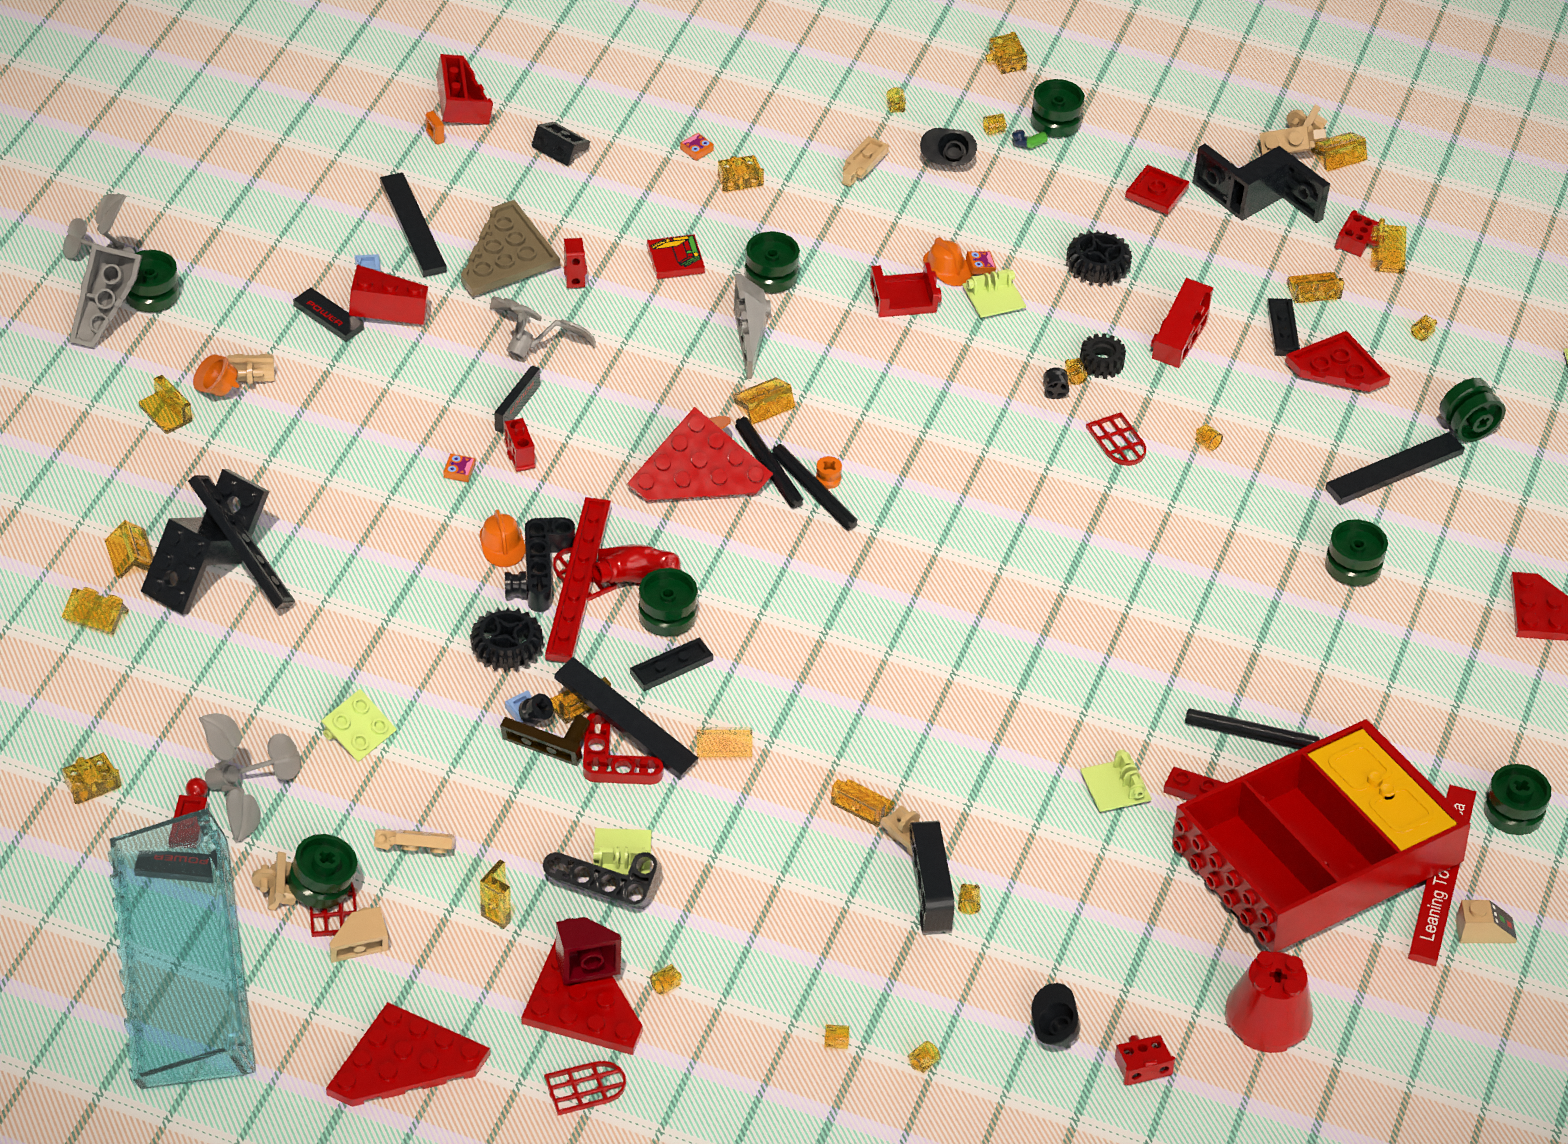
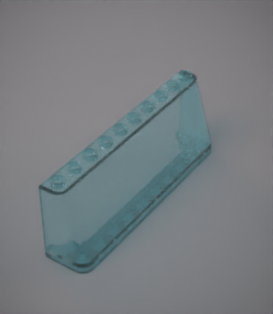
[108,808,256,1089]

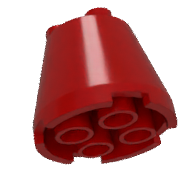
[1225,951,1313,1053]

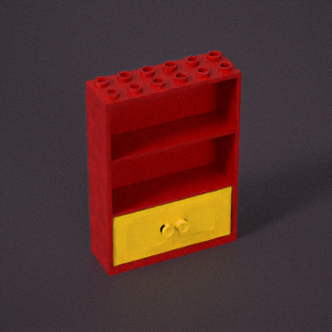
[1172,719,1471,952]

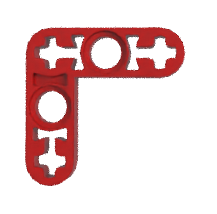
[583,712,664,785]

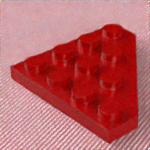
[627,407,773,502]
[521,939,643,1055]
[326,1002,490,1107]

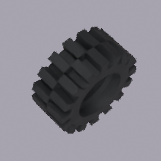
[1079,333,1126,379]

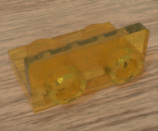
[1311,132,1367,171]
[1371,218,1407,274]
[1286,272,1345,304]
[733,377,795,424]
[62,587,129,635]

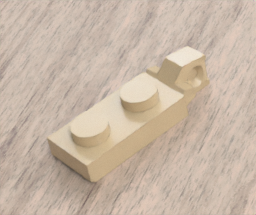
[1259,126,1327,155]
[842,136,889,187]
[374,829,455,853]

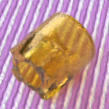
[886,87,906,113]
[983,113,1007,135]
[1411,314,1437,341]
[1064,358,1088,385]
[1195,423,1223,451]
[958,883,981,915]
[650,964,682,995]
[824,1024,849,1049]
[907,1041,941,1073]

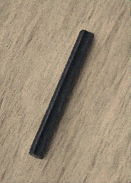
[735,417,803,509]
[772,444,858,531]
[1185,708,1320,749]

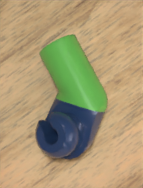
[1012,130,1048,149]

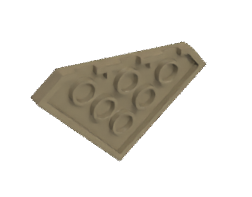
[461,200,560,297]

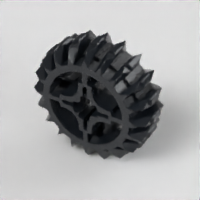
[1066,229,1132,287]
[470,606,543,673]

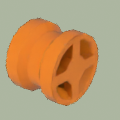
[816,456,842,489]

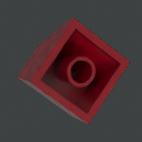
[556,917,622,985]

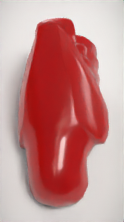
[592,544,681,584]

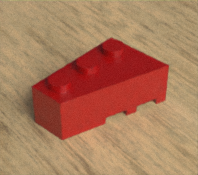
[436,54,493,125]
[349,265,429,325]
[1150,278,1214,368]

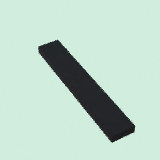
[380,172,447,277]
[1325,432,1465,505]
[188,475,295,609]
[554,657,699,780]

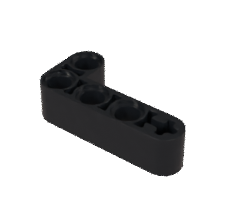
[525,517,575,612]
[909,820,955,933]
[543,852,662,909]

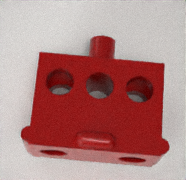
[1335,210,1380,257]
[564,238,587,289]
[504,418,535,472]
[1115,1035,1175,1085]

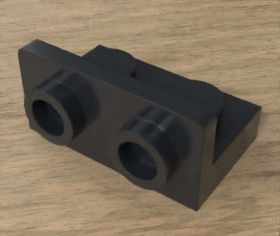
[531,121,591,166]

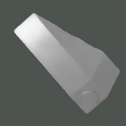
[69,244,142,348]
[734,273,771,379]

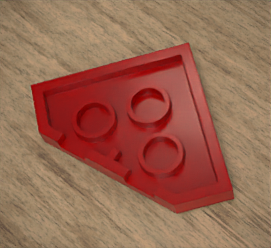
[1285,330,1391,392]
[1510,572,1568,641]

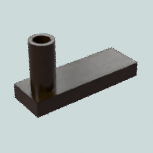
[500,715,590,767]

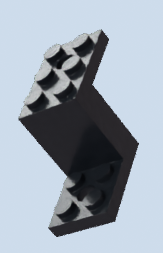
[1192,143,1330,224]
[141,469,270,615]

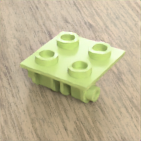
[962,268,1026,318]
[321,689,397,762]
[1080,750,1152,812]
[593,828,652,875]

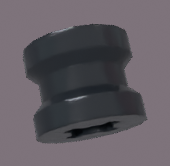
[1043,367,1070,399]
[505,571,527,598]
[518,693,554,726]

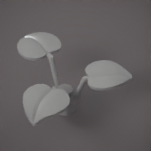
[63,194,134,289]
[490,296,596,359]
[199,713,301,842]

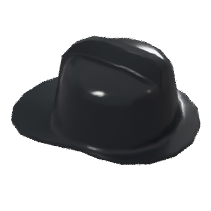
[920,128,977,167]
[1032,983,1081,1049]

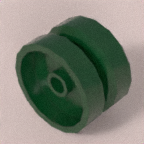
[1031,79,1085,138]
[744,231,800,293]
[125,249,180,313]
[1439,378,1506,442]
[1325,519,1388,586]
[638,568,698,637]
[1484,764,1551,836]
[287,834,358,909]

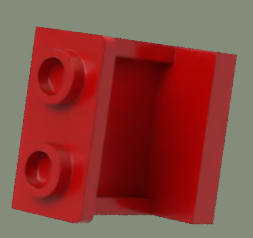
[870,262,942,318]

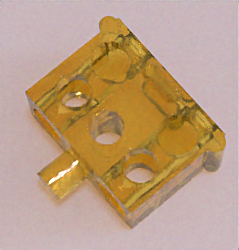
[985,31,1027,75]
[718,155,764,192]
[62,752,121,804]

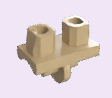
[1286,104,1327,130]
[227,354,275,384]
[880,805,920,857]
[252,851,296,911]

